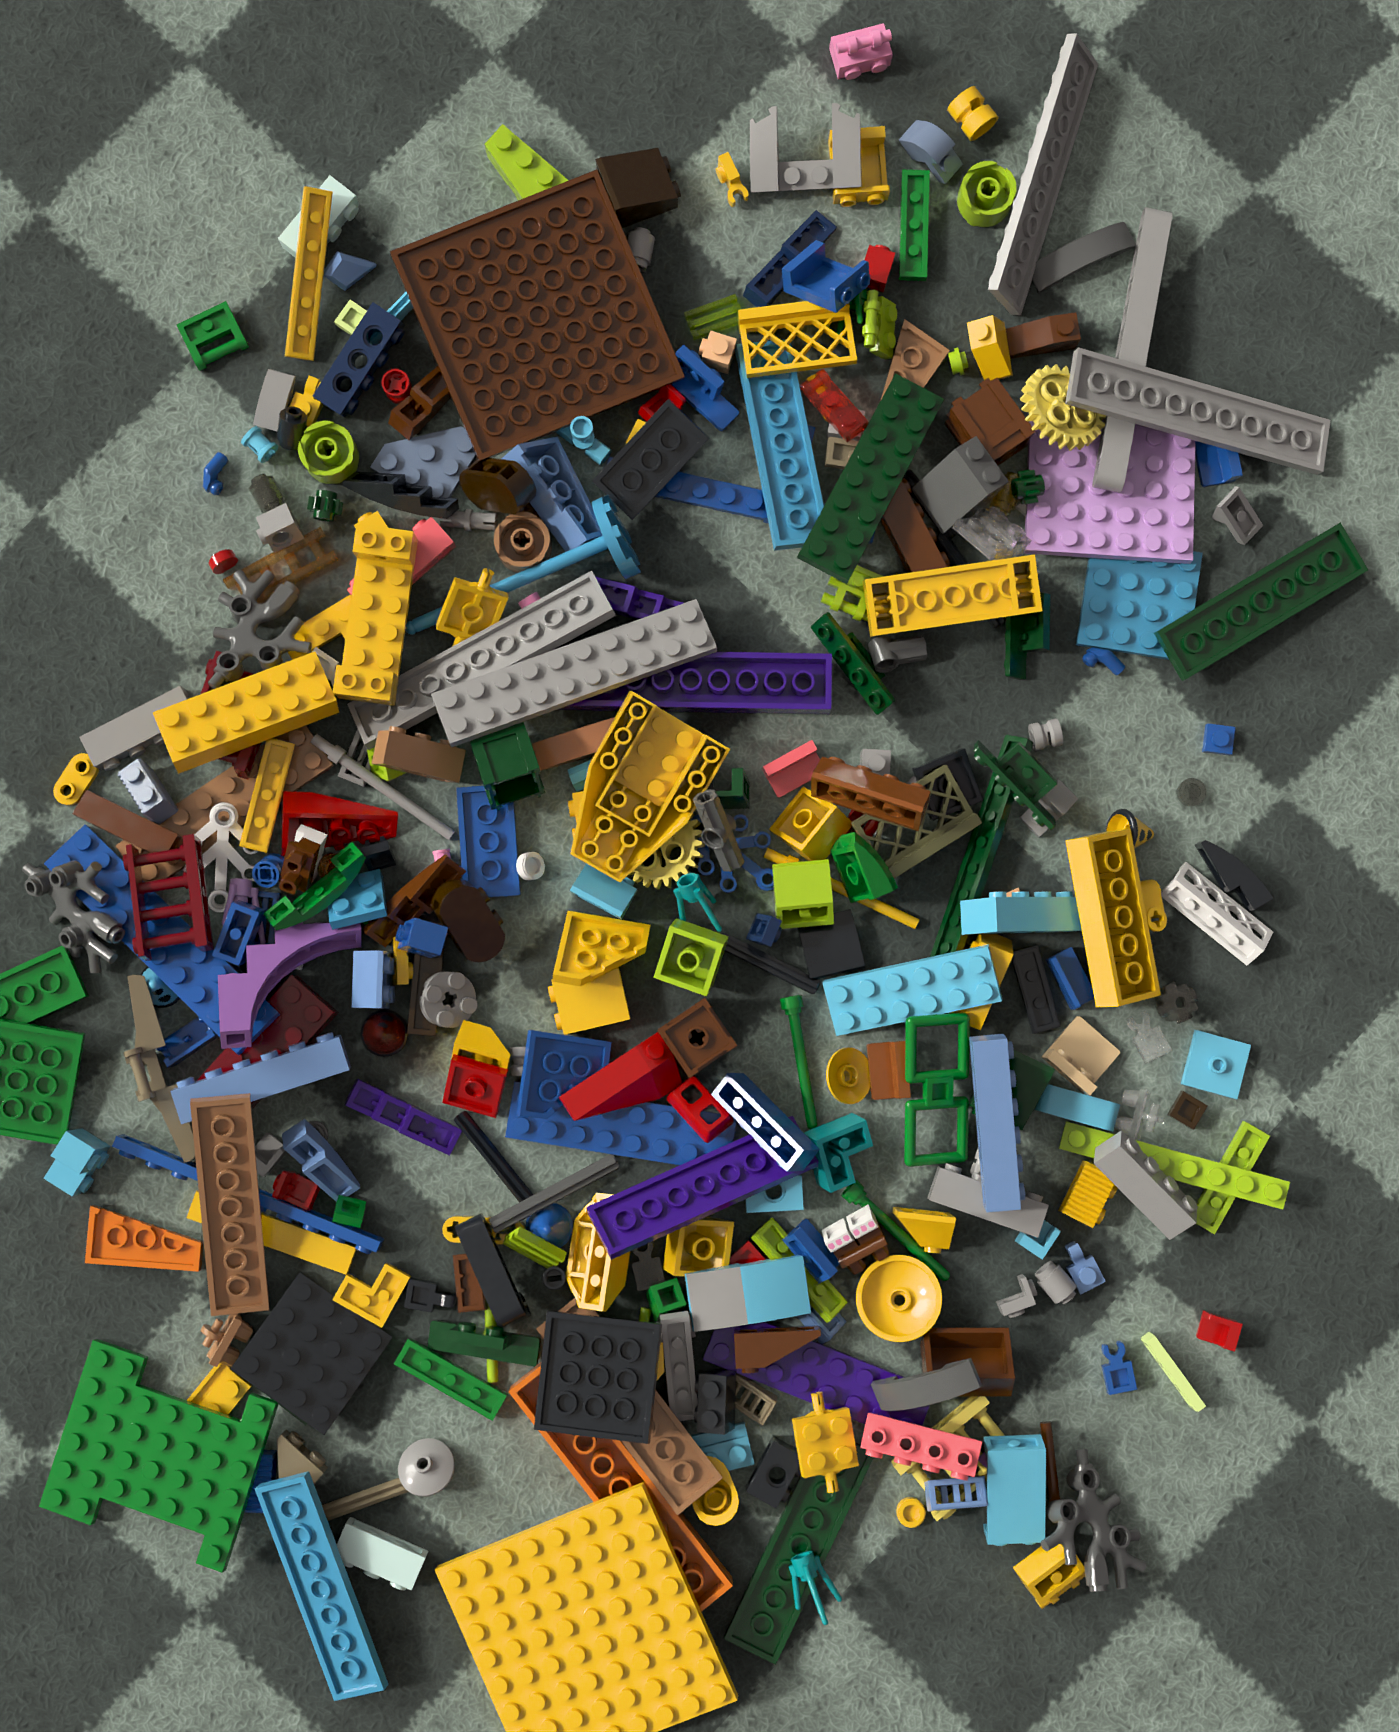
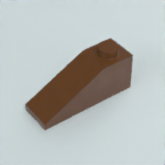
[1006,312,1081,359]
[734,1326,821,1373]

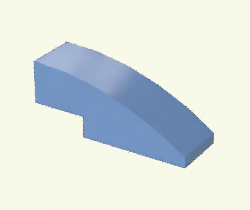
[282,1119,360,1202]

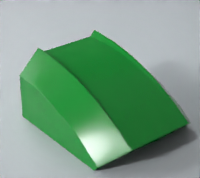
[831,832,898,903]

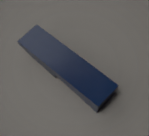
[743,210,837,307]

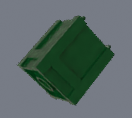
[470,722,545,811]

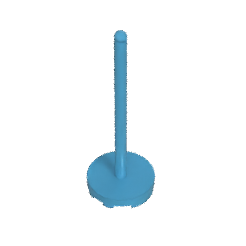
[405,495,641,635]

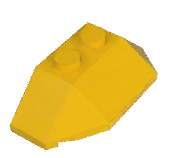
[566,1193,630,1312]

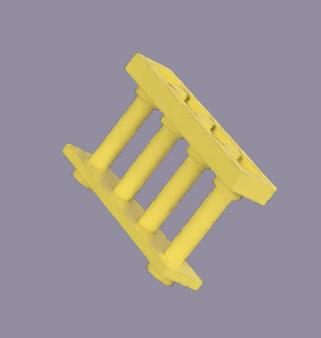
[891,1396,1005,1521]

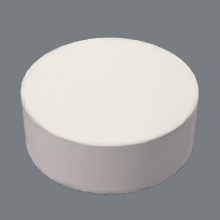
[516,852,545,880]

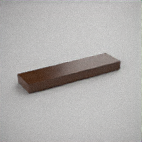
[72,790,181,853]

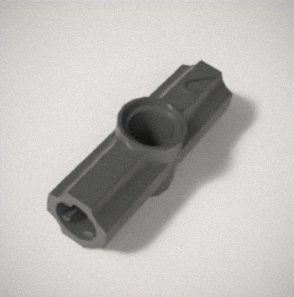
[693,790,745,872]

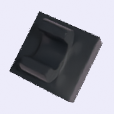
[361,836,396,871]

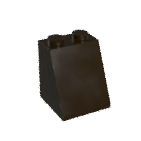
[595,148,681,228]

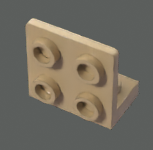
[1041,1016,1120,1096]

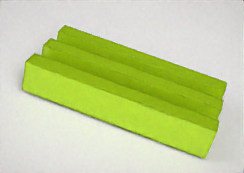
[503,1227,567,1269]

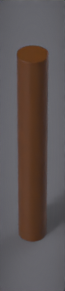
[1040,1421,1060,1503]

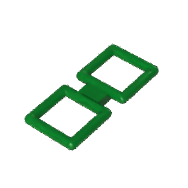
[904,1013,970,1167]

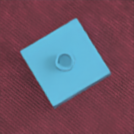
[1181,1030,1251,1099]

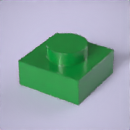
[332,1195,366,1228]

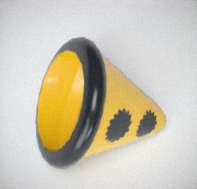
[1106,809,1154,849]

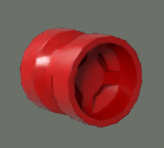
[382,369,412,403]

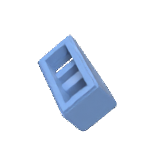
[924,1476,988,1512]

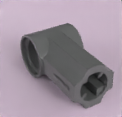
[868,635,927,673]

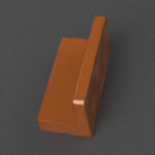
[867,1041,911,1100]

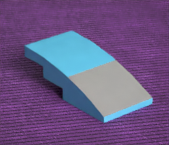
[685,1255,811,1332]

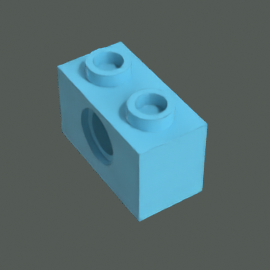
[745,1174,804,1213]

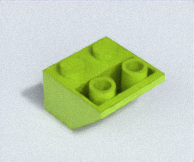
[772,859,834,929]

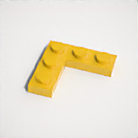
[288,595,352,660]

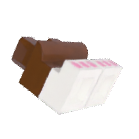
[279,824,327,894]
[822,1205,889,1275]

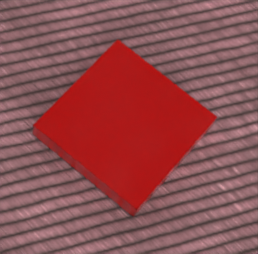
[442,1054,508,1118]

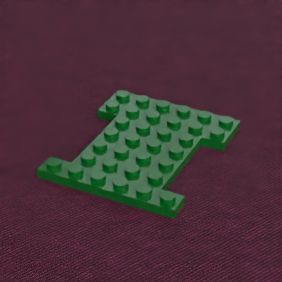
[39,1339,279,1573]

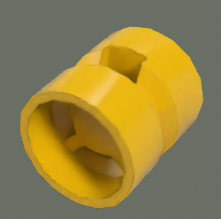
[947,86,999,141]

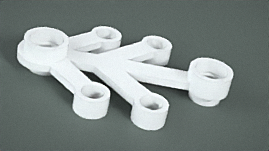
[184,802,258,912]

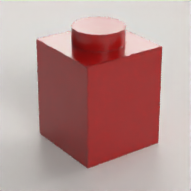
[865,245,895,292]

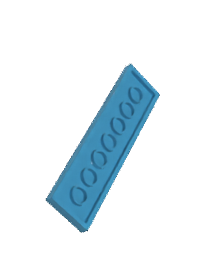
[735,339,824,551]
[255,1471,388,1701]

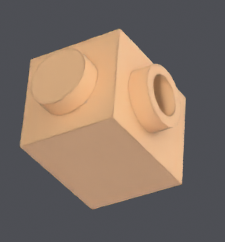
[698,331,737,374]

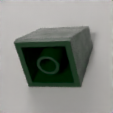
[969,1049,1055,1130]

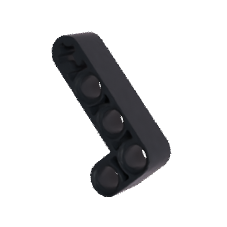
[455,1213,531,1328]

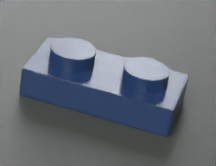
[746,913,782,947]

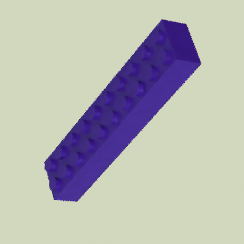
[554,649,832,714]

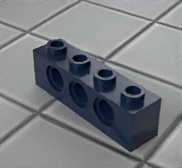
[313,302,405,418]

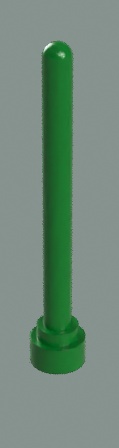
[780,995,818,1130]
[841,1179,950,1281]

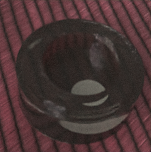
[1177,778,1206,807]

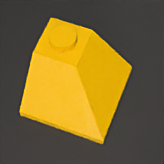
[451,1020,510,1069]
[892,1207,956,1253]

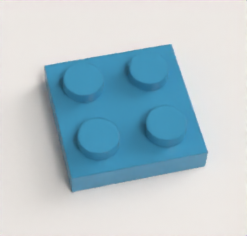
[328,869,388,930]

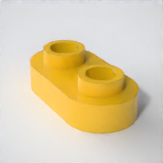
[53,753,99,806]

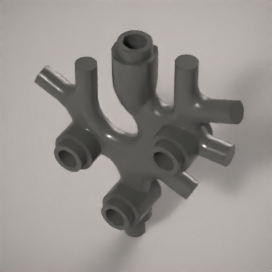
[208,570,312,689]
[22,860,125,973]
[1041,1449,1146,1592]

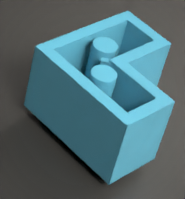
[43,1128,110,1196]

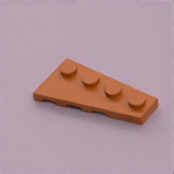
[85,1205,203,1272]

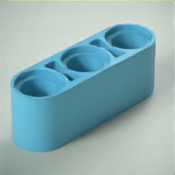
[1034,1084,1121,1132]

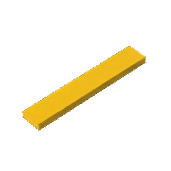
[285,186,333,361]
[186,1190,356,1275]

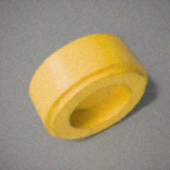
[896,1497,926,1528]

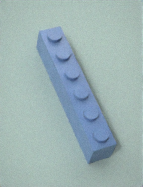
[170,1032,351,1124]
[969,1034,1025,1213]

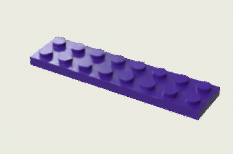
[586,1116,819,1260]
[703,1322,930,1425]

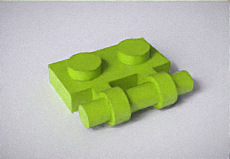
[862,290,897,359]
[820,565,884,622]

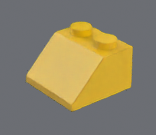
[769,786,852,861]
[663,1217,734,1276]

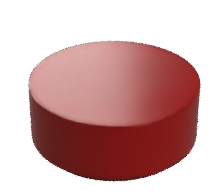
[208,549,238,574]

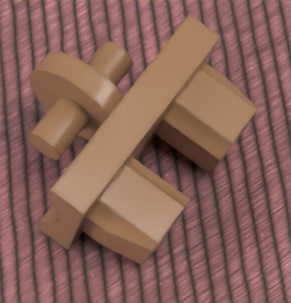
[200,1313,253,1367]

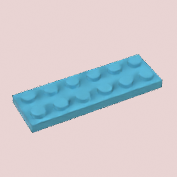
[822,944,1002,1036]

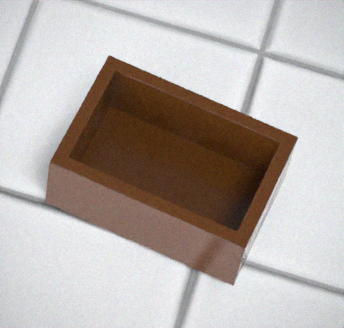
[920,1328,1015,1397]

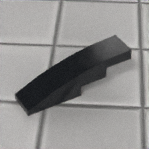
[343,472,459,519]

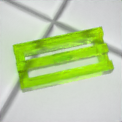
[684,294,741,340]

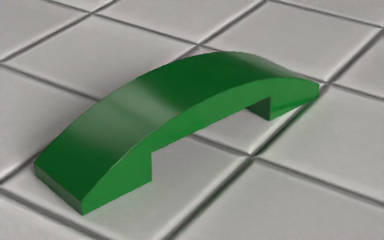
[263,842,366,930]

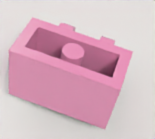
[829,23,893,80]

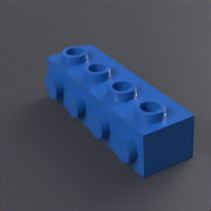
[711,1073,820,1172]

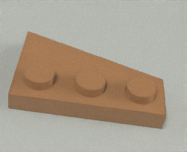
[880,319,950,401]

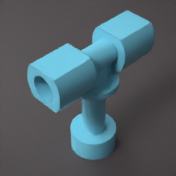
[556,416,612,466]

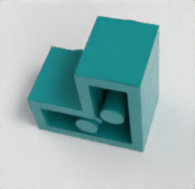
[804,1113,873,1193]

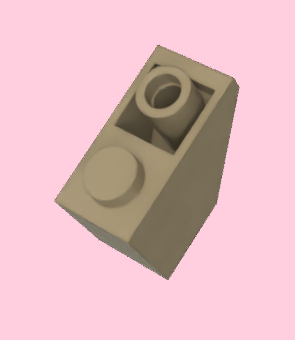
[277,1429,328,1484]

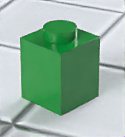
[646,1278,687,1322]

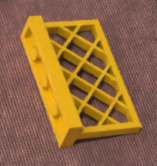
[738,301,857,378]

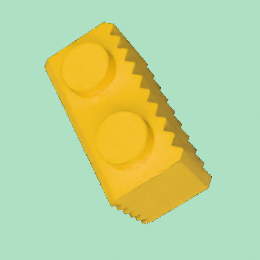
[1058,1160,1118,1228]

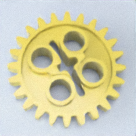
[1020,364,1106,451]
[628,813,705,889]

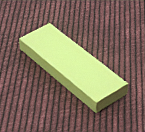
[1141,1332,1206,1412]

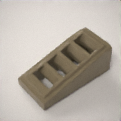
[735,1374,777,1426]

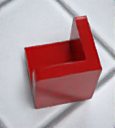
[1196,1310,1243,1352]

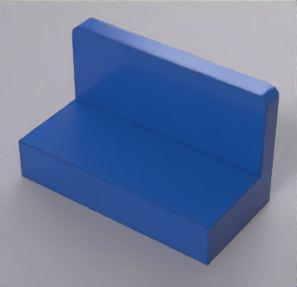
[1195,441,1243,487]
[1045,947,1094,1010]
[782,1219,839,1283]

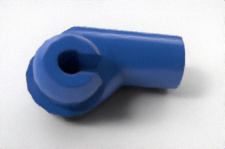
[203,452,228,495]
[1082,647,1125,675]

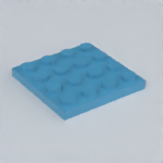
[1076,551,1203,660]

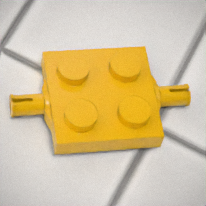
[436,568,509,647]
[792,1392,859,1493]

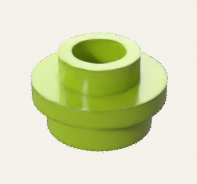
[948,347,969,376]

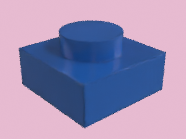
[1202,723,1235,756]

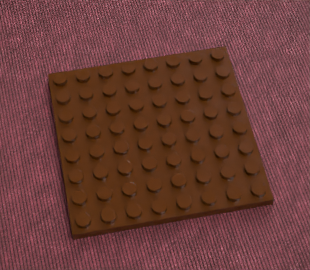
[390,169,685,462]

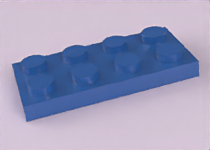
[456,786,521,898]

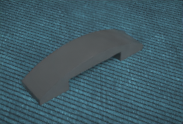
[1032,222,1137,293]
[871,1358,982,1411]

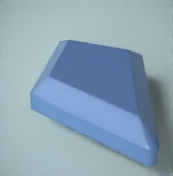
[323,251,376,291]

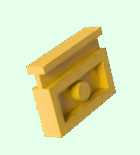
[187,1363,252,1415]

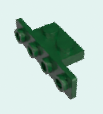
[1004,593,1050,680]
[811,612,895,715]
[974,740,1058,830]
[428,1320,541,1367]

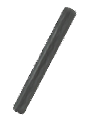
[489,1154,619,1233]

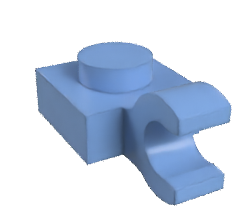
[1064,1241,1106,1294]

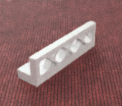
[1161,862,1273,965]

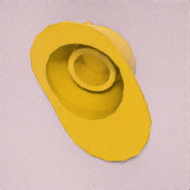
[692,1456,739,1526]

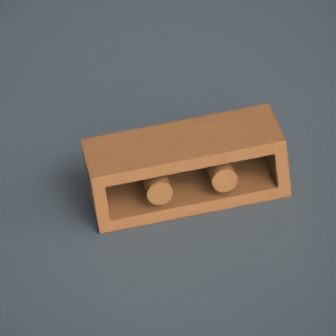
[372,726,466,783]

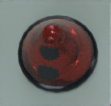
[361,1010,408,1057]

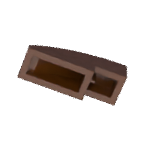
[388,366,451,440]

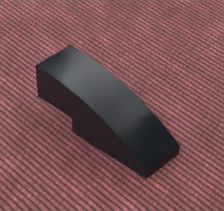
[1195,840,1273,911]

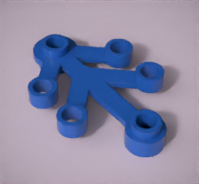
[690,814,774,893]

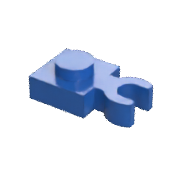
[1101,1341,1137,1395]

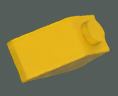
[967,315,1013,381]

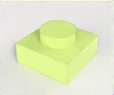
[334,300,367,335]

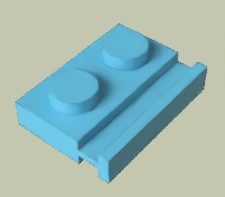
[691,1422,755,1471]

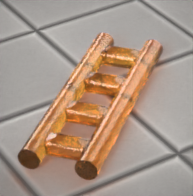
[223,527,339,603]

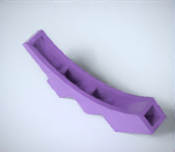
[218,922,361,1049]

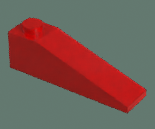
[281,791,398,856]
[559,1032,682,1121]

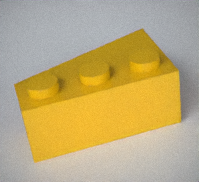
[949,933,1014,1030]

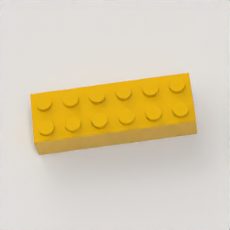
[153,651,339,774]
[1065,828,1161,1007]

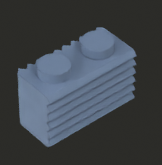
[117,758,178,825]

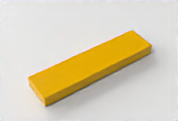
[239,738,295,853]

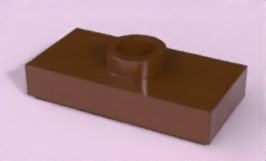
[453,1254,488,1313]

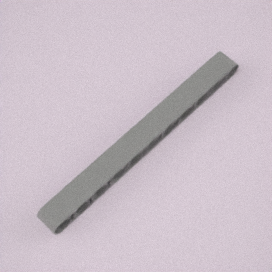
[1092,207,1172,493]

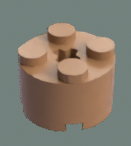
[494,512,552,573]

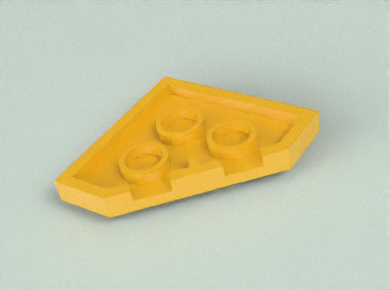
[552,911,650,986]

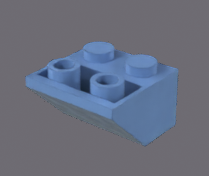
[352,951,396,1009]

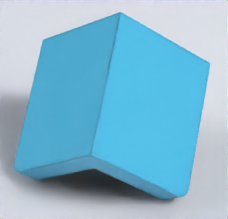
[1015,1220,1061,1260]

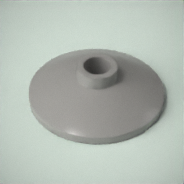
[398,1438,455,1497]

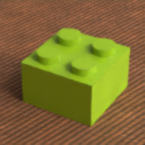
[653,918,729,996]

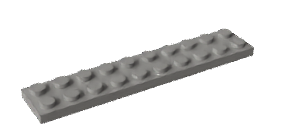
[988,33,1098,315]
[1065,347,1331,475]
[347,571,616,750]
[431,599,717,748]

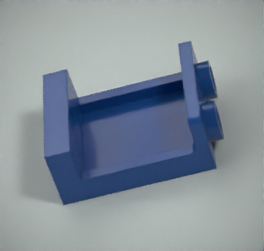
[782,240,870,313]

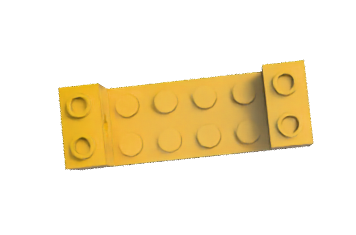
[333,524,418,706]
[863,554,1042,637]

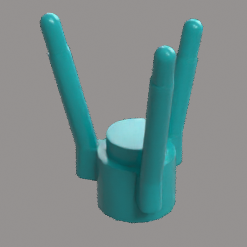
[673,873,722,932]
[788,1551,842,1625]

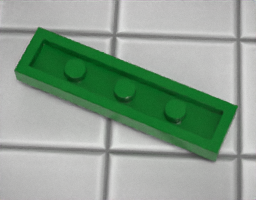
[899,169,930,281]
[394,1337,508,1421]

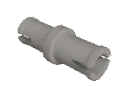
[440,509,498,531]

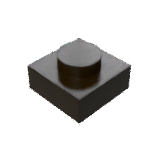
[1167,1091,1208,1130]

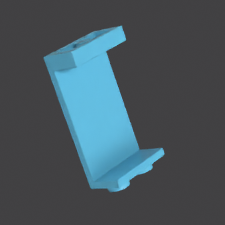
[983,1434,1046,1546]

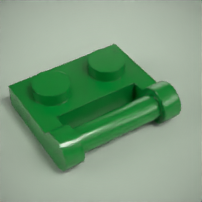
[176,301,249,371]

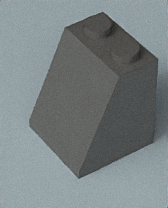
[911,436,1009,534]

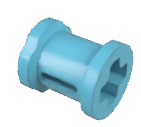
[241,426,279,463]

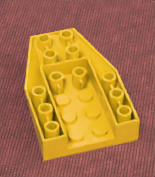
[570,691,730,882]

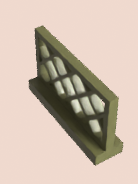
[851,765,982,878]

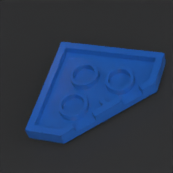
[516,1030,612,1119]

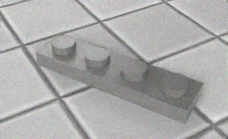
[660,1311,698,1421]

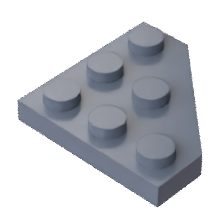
[370,426,477,498]

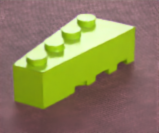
[484,124,569,200]

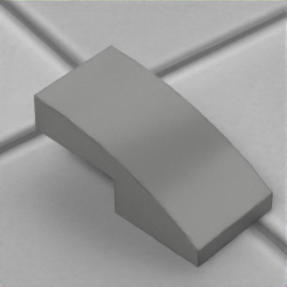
[253,369,296,431]

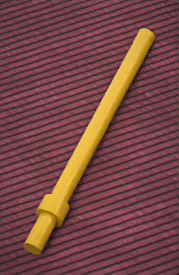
[763,848,919,929]

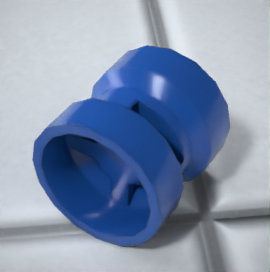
[252,853,284,888]

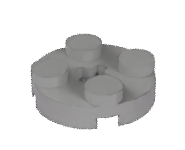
[419,971,477,1028]

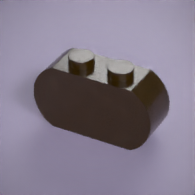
[459,458,536,515]
[432,879,505,962]

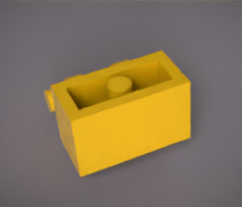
[1013,1544,1085,1609]

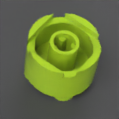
[957,161,1017,227]
[298,421,359,484]

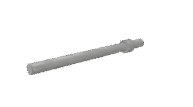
[310,734,455,840]

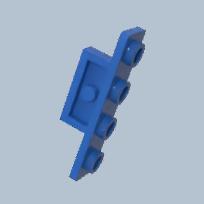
[671,345,739,431]

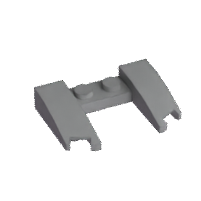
[750,103,862,192]

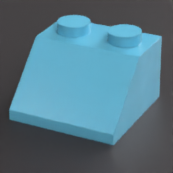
[570,864,638,920]

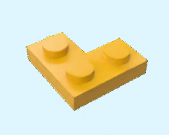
[333,1262,411,1328]

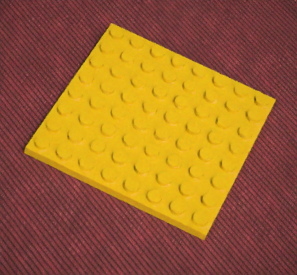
[435,1482,738,1732]

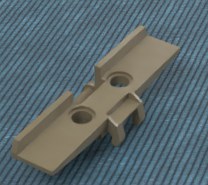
[123,975,195,1163]

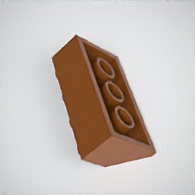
[811,756,931,831]

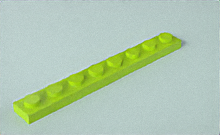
[1058,1121,1290,1210]

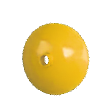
[856,1255,942,1342]

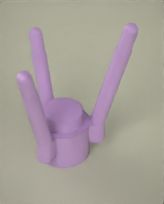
[222,878,266,944]

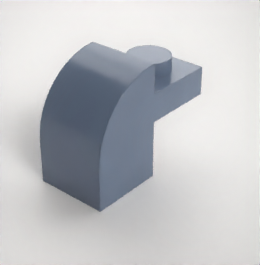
[899,120,963,184]

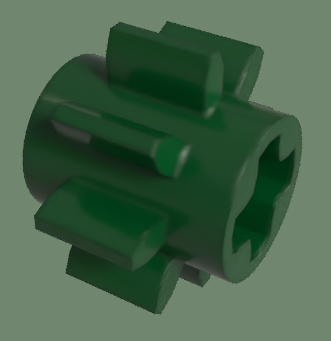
[1011,469,1045,505]
[307,490,343,522]

